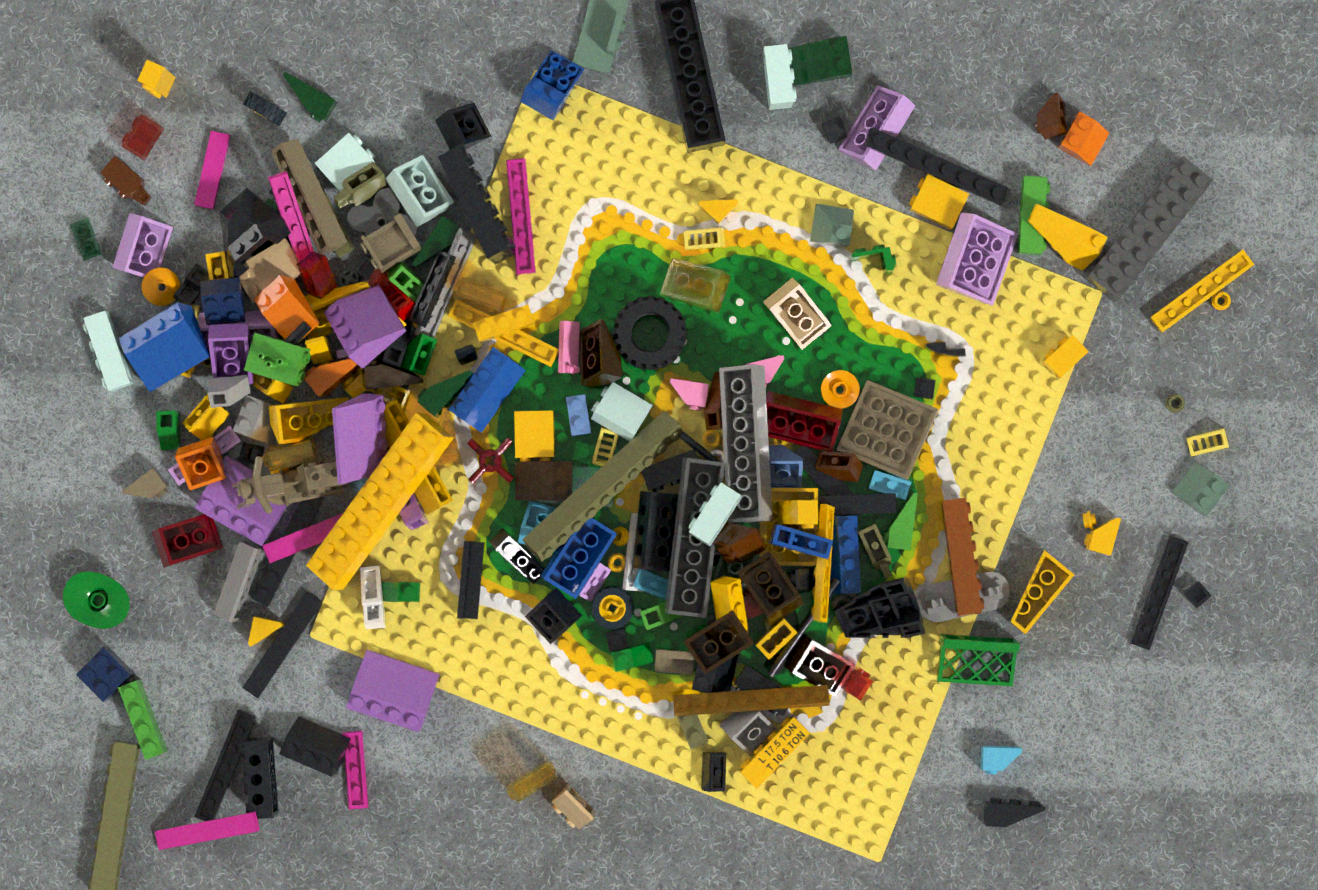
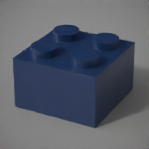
[201,277,245,325]
[76,646,135,702]

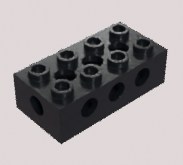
[633,491,678,572]
[241,736,279,819]

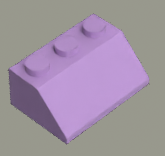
[112,213,173,278]

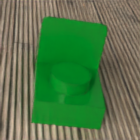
[382,582,420,602]

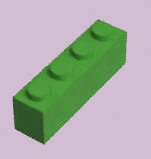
[1017,176,1050,256]
[118,679,168,760]

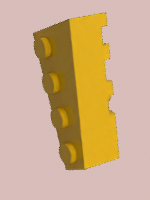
[778,500,818,528]
[1010,550,1075,635]

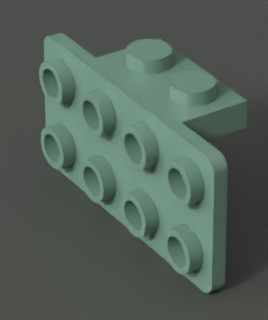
[573,0,628,74]

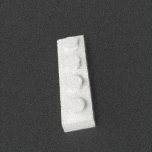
[622,513,643,592]

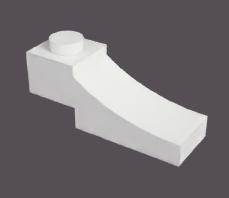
[360,566,386,630]

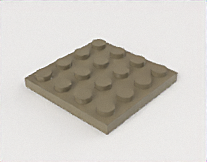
[837,380,938,481]

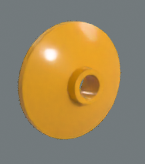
[141,268,180,306]
[821,370,860,409]

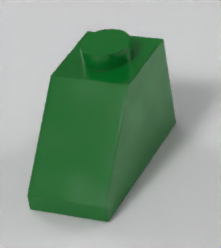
[400,333,437,376]
[611,643,653,672]

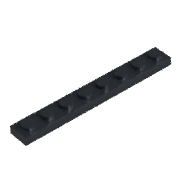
[863,127,1008,206]
[251,461,325,607]

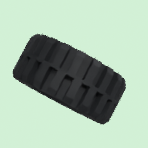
[613,296,687,370]

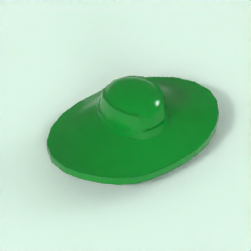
[63,571,130,629]

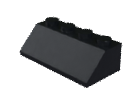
[692,613,739,693]

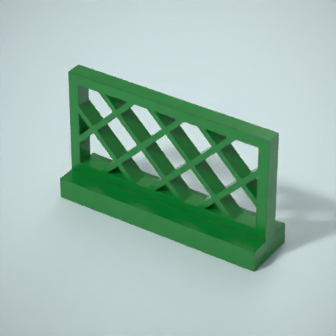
[937,634,1020,686]

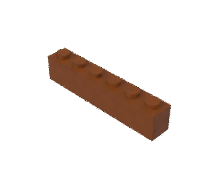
[941,498,984,617]

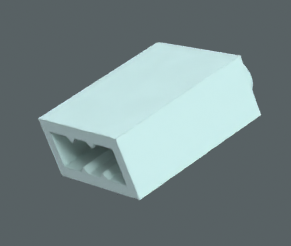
[315,133,376,191]
[591,382,652,442]

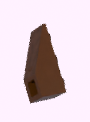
[704,372,723,430]

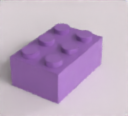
[208,323,254,384]

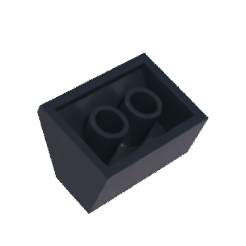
[279,716,351,777]

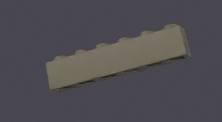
[271,139,347,255]

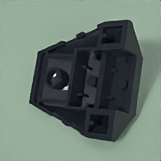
[220,188,291,278]
[834,577,925,638]

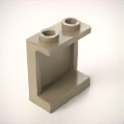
[360,213,422,273]

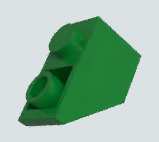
[156,411,181,450]

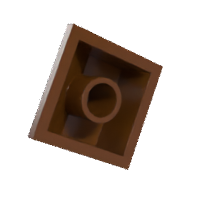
[713,522,767,563]

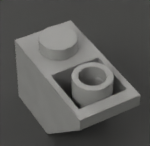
[207,375,251,408]

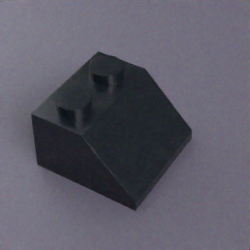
[435,103,491,150]
[525,588,582,645]

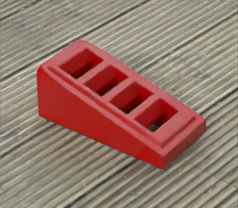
[382,282,415,321]

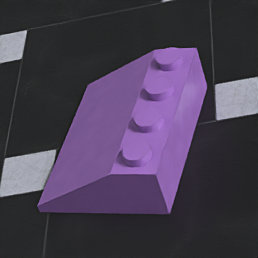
[324,285,406,369]
[332,393,388,484]
[195,456,287,546]
[346,649,440,732]

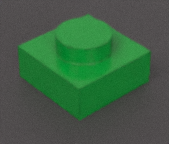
[572,441,596,465]

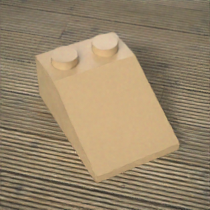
[240,238,305,303]
[763,278,832,350]
[552,784,596,829]

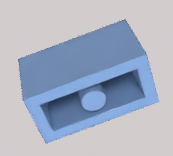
[566,395,591,436]

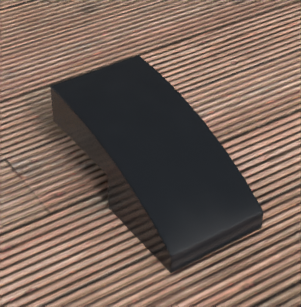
[173,264,209,305]
[924,342,966,357]

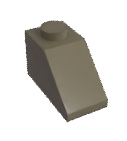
[122,468,170,499]

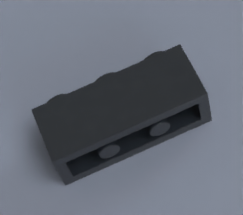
[641,449,698,492]
[734,664,787,717]

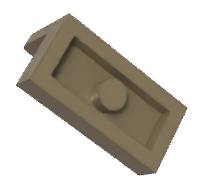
[655,649,694,674]

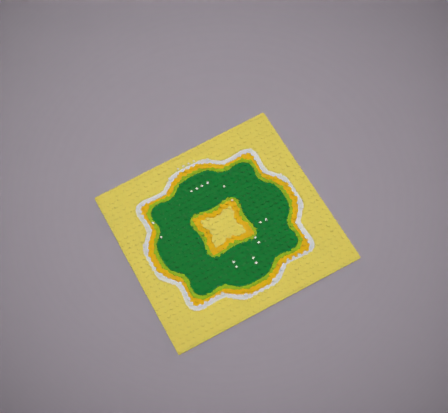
[310,70,1102,862]

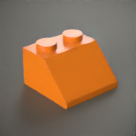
[1058,111,1109,166]
[175,436,226,490]

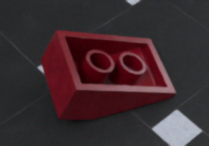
[151,514,223,568]

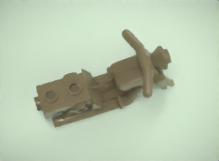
[233,456,347,514]

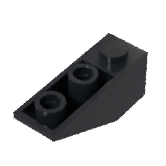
[378,316,412,368]
[489,528,545,585]
[789,567,815,590]
[984,798,1045,827]

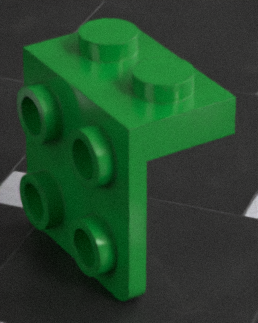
[849,244,897,275]

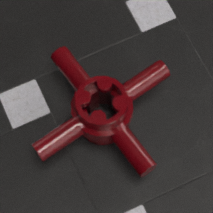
[467,437,514,484]

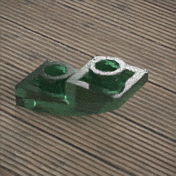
[70,217,102,261]

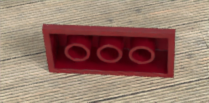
[766,391,843,452]

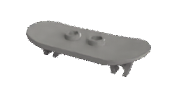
[917,572,1010,622]

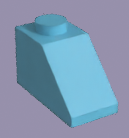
[981,746,1022,774]

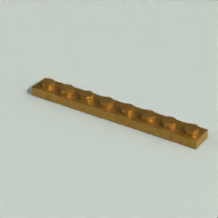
[673,685,830,716]

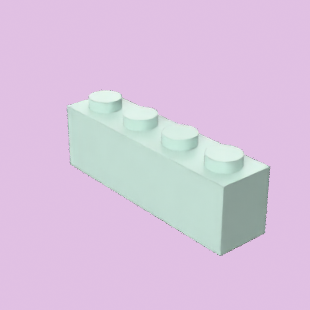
[83,311,134,391]

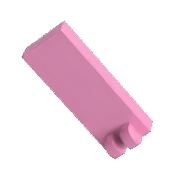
[558,321,580,374]

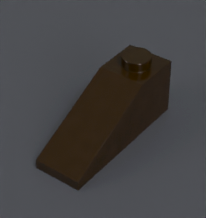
[361,359,423,390]

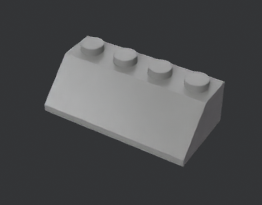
[213,541,264,623]

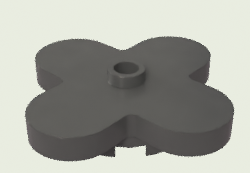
[347,188,418,257]

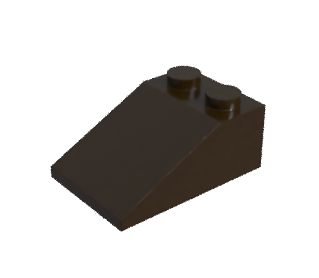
[579,319,623,389]
[515,461,573,501]
[737,551,804,625]
[684,610,754,675]
[784,634,856,697]

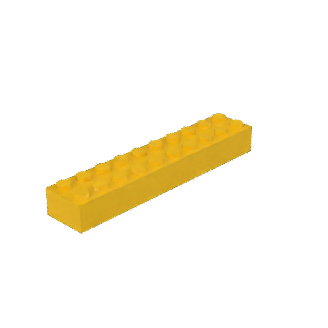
[306,413,454,590]

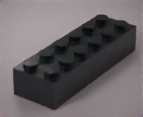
[438,146,516,265]

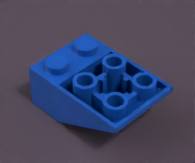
[520,50,584,121]

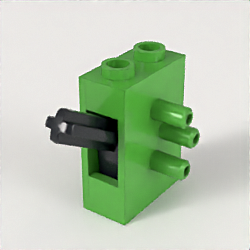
[244,321,311,386]

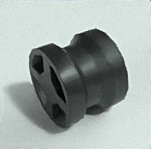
[339,269,360,286]

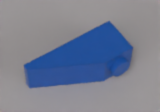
[768,524,833,559]

